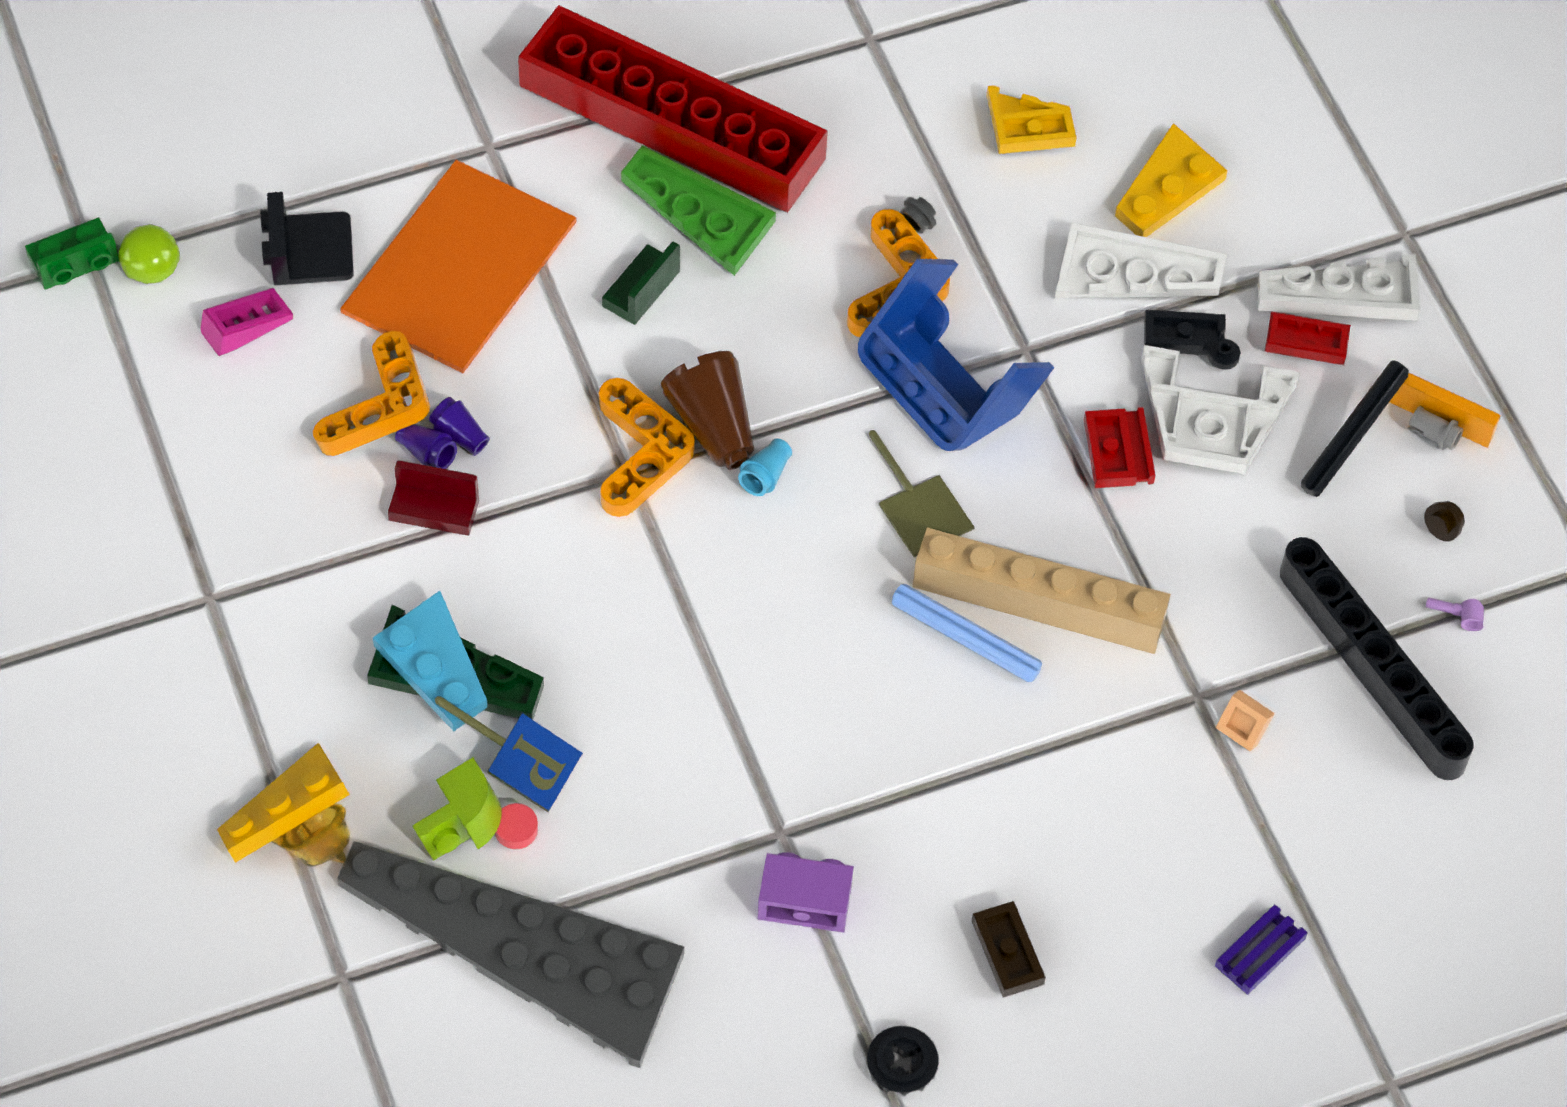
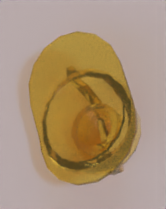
[271,803,350,867]

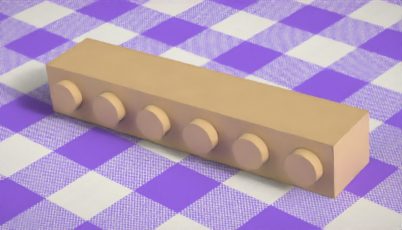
[913,527,1171,654]

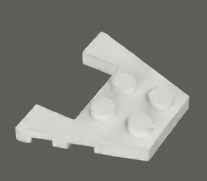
[1142,345,1300,474]

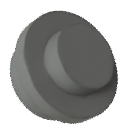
[900,197,937,233]

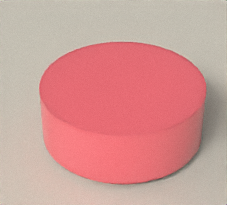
[495,804,538,849]

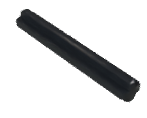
[1301,360,1409,497]

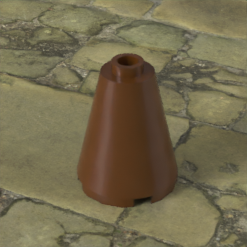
[661,351,754,470]

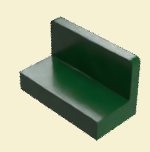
[602,241,680,325]

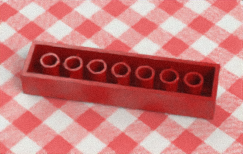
[518,5,828,213]

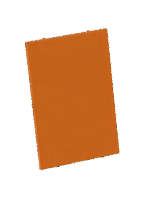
[340,160,576,373]

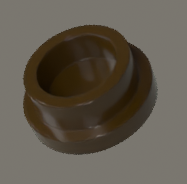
[1424,501,1465,542]

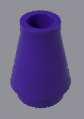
[429,397,490,456]
[395,424,457,469]

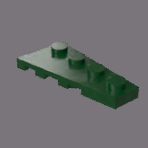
[367,605,544,720]

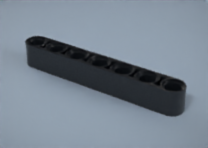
[1280,537,1474,780]

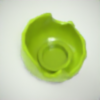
[118,224,180,284]

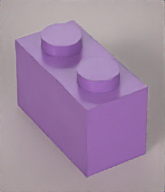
[758,852,854,933]

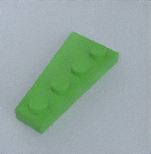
[621,145,776,276]

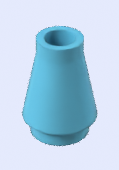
[738,438,792,496]

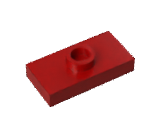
[1264,311,1351,365]

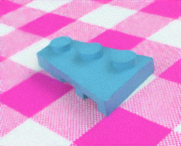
[373,591,487,732]

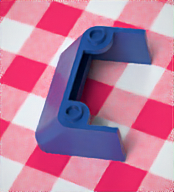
[858,259,1055,451]

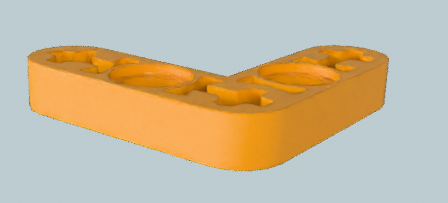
[847,209,950,338]
[313,331,430,456]
[599,378,695,517]

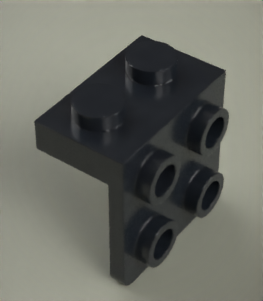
[260,192,354,286]

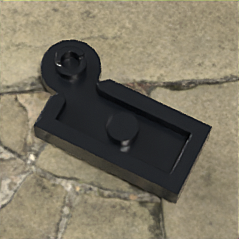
[1144,310,1241,370]

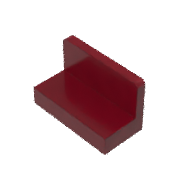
[388,460,479,536]

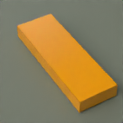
[1389,373,1501,448]

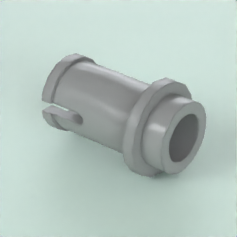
[1408,406,1463,450]

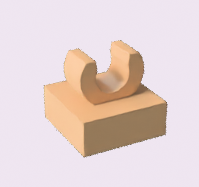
[1215,690,1275,751]

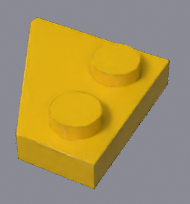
[986,85,1077,154]

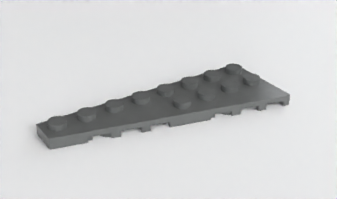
[337,841,684,1068]

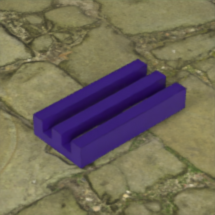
[1215,904,1308,995]

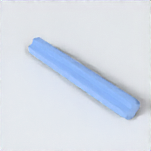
[892,584,1042,682]

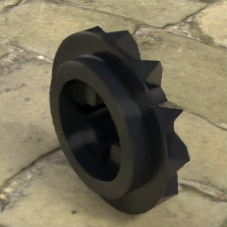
[866,1026,939,1097]

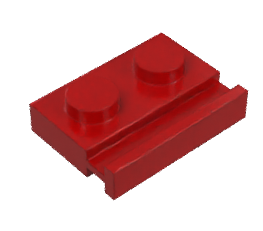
[1084,407,1156,488]

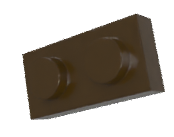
[972,901,1046,998]

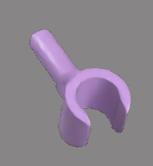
[1426,597,1484,631]

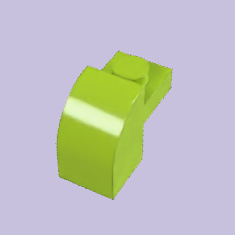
[412,757,502,861]

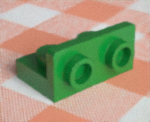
[25,217,119,290]

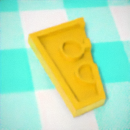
[1115,123,1228,237]
[217,742,350,863]

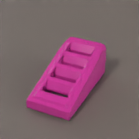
[201,288,293,356]

